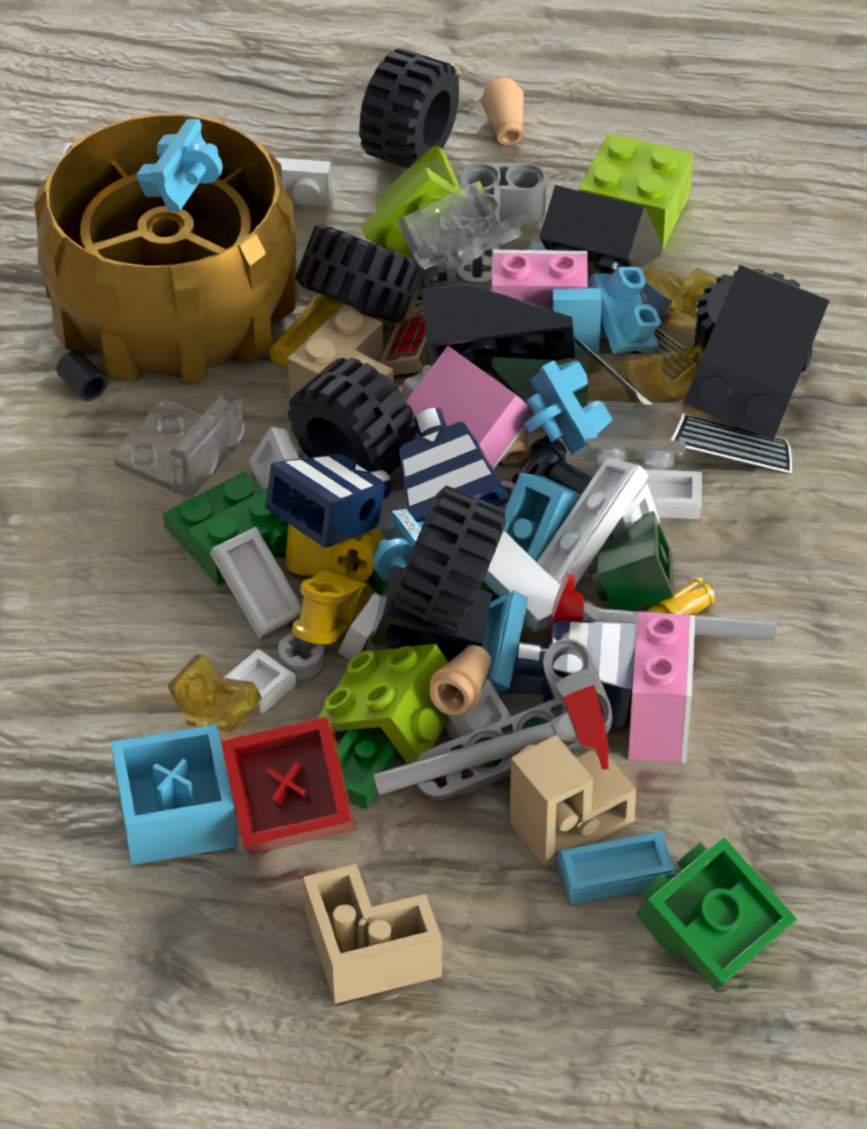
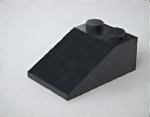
[539,185,663,274]
[683,265,830,440]
[421,280,575,370]

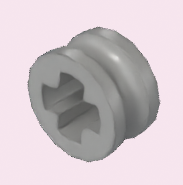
[278,633,325,683]

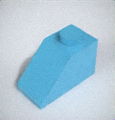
[504,473,582,562]

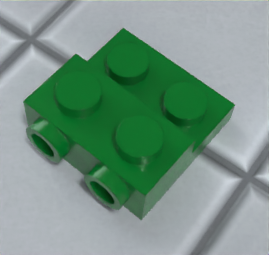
[163,471,288,585]
[635,836,797,991]

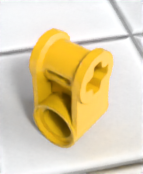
[285,524,384,582]
[292,569,372,644]

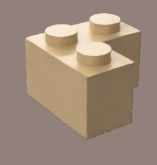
[287,304,394,399]
[510,735,636,868]
[303,864,442,1004]

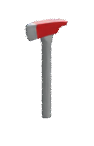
[545,572,776,647]
[374,669,609,795]

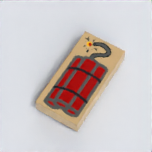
[379,300,430,376]

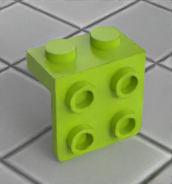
[361,146,466,257]
[318,644,449,764]

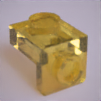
[643,262,718,318]
[168,654,262,732]

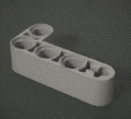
[456,162,546,291]
[416,638,612,802]

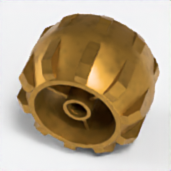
[34,113,298,384]

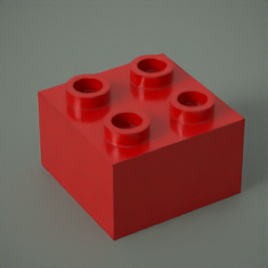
[221,716,356,855]

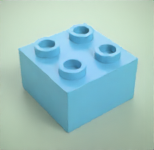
[111,724,238,865]

